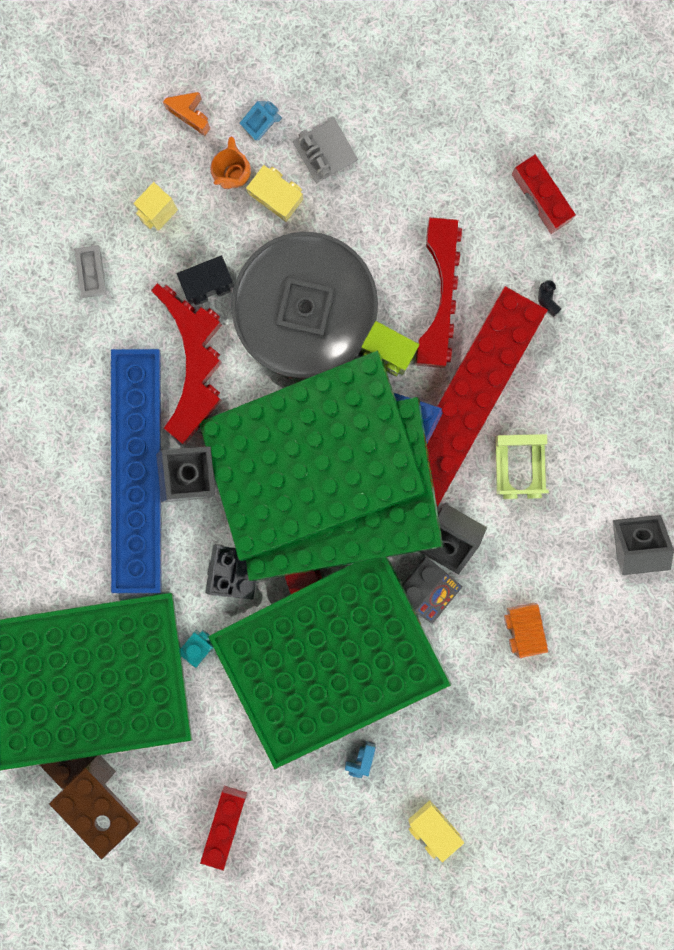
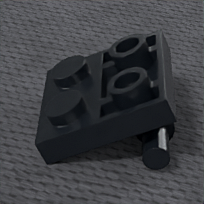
[205,544,257,600]

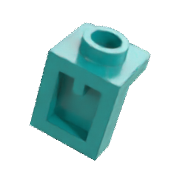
[181,630,213,668]

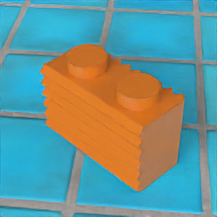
[504,602,548,658]

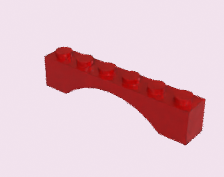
[415,217,462,368]

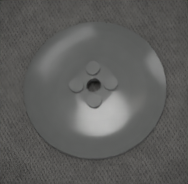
[231,232,378,379]

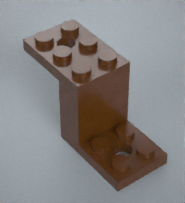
[40,755,140,860]

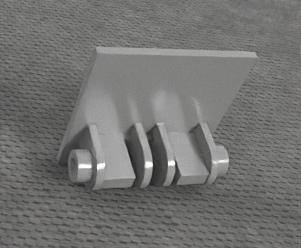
[293,118,358,184]

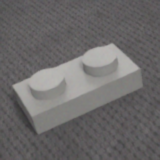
[74,245,107,298]

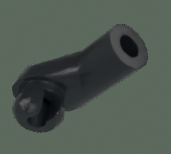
[538,280,562,317]

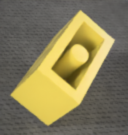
[246,165,303,222]
[133,182,178,231]
[408,800,464,863]

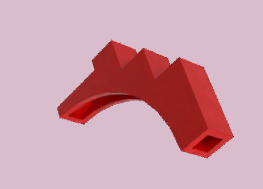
[151,283,222,445]

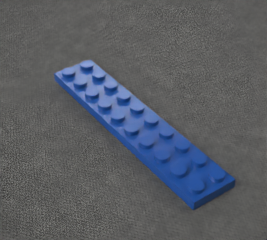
[111,349,162,593]

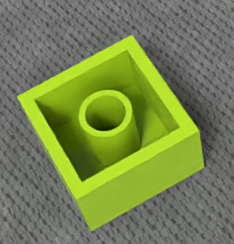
[361,321,420,377]

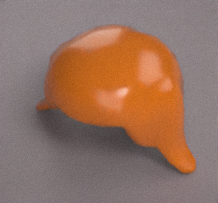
[210,136,251,189]

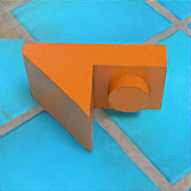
[163,92,210,136]

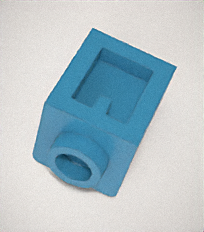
[239,101,282,140]
[345,741,376,778]

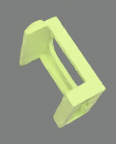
[495,434,549,499]

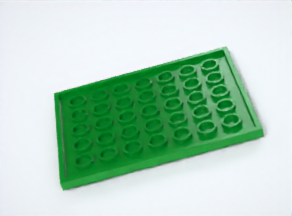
[200,350,427,561]
[246,397,443,581]
[208,557,452,770]
[0,593,193,771]

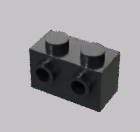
[176,255,234,305]

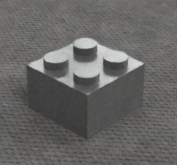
[156,447,216,503]

